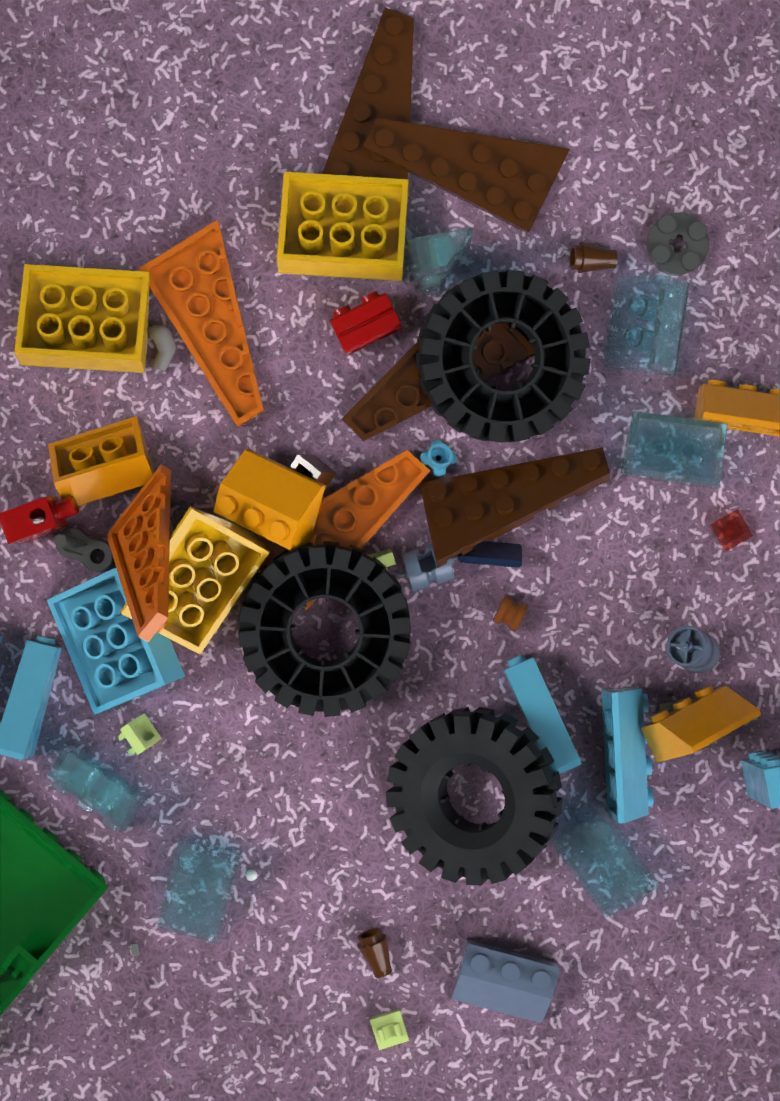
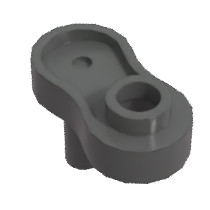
[54,527,115,572]

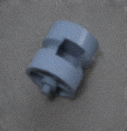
[397,544,459,592]
[667,626,720,673]

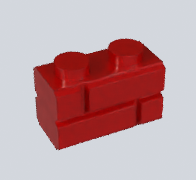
[329,291,402,357]

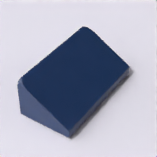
[458,541,522,568]

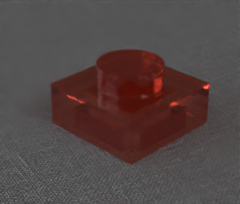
[709,509,753,552]

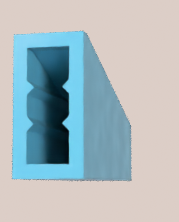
[0,635,62,760]
[503,654,582,774]

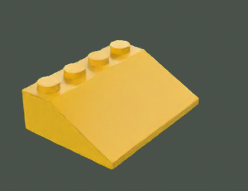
[277,171,409,281]
[14,264,150,373]
[120,506,270,654]

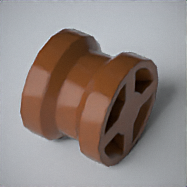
[493,594,529,632]

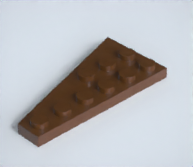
[322,7,414,179]
[362,118,570,233]
[341,309,535,441]
[420,447,610,568]

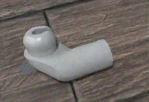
[149,324,176,372]

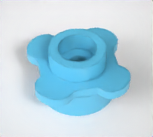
[420,440,457,477]

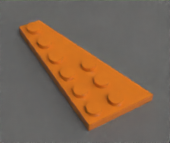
[138,219,264,428]
[258,450,431,611]
[106,464,171,642]

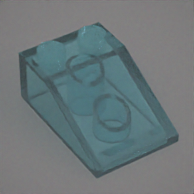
[157,836,242,944]

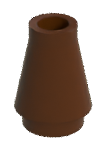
[570,242,617,273]
[357,928,392,978]

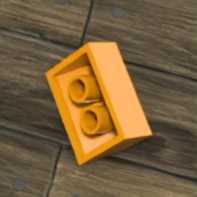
[694,380,780,437]
[48,416,154,506]
[213,448,326,550]
[641,685,762,762]

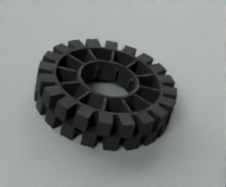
[416,270,591,443]
[238,541,411,717]
[386,707,563,886]

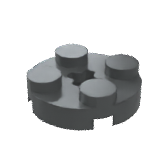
[646,213,709,276]

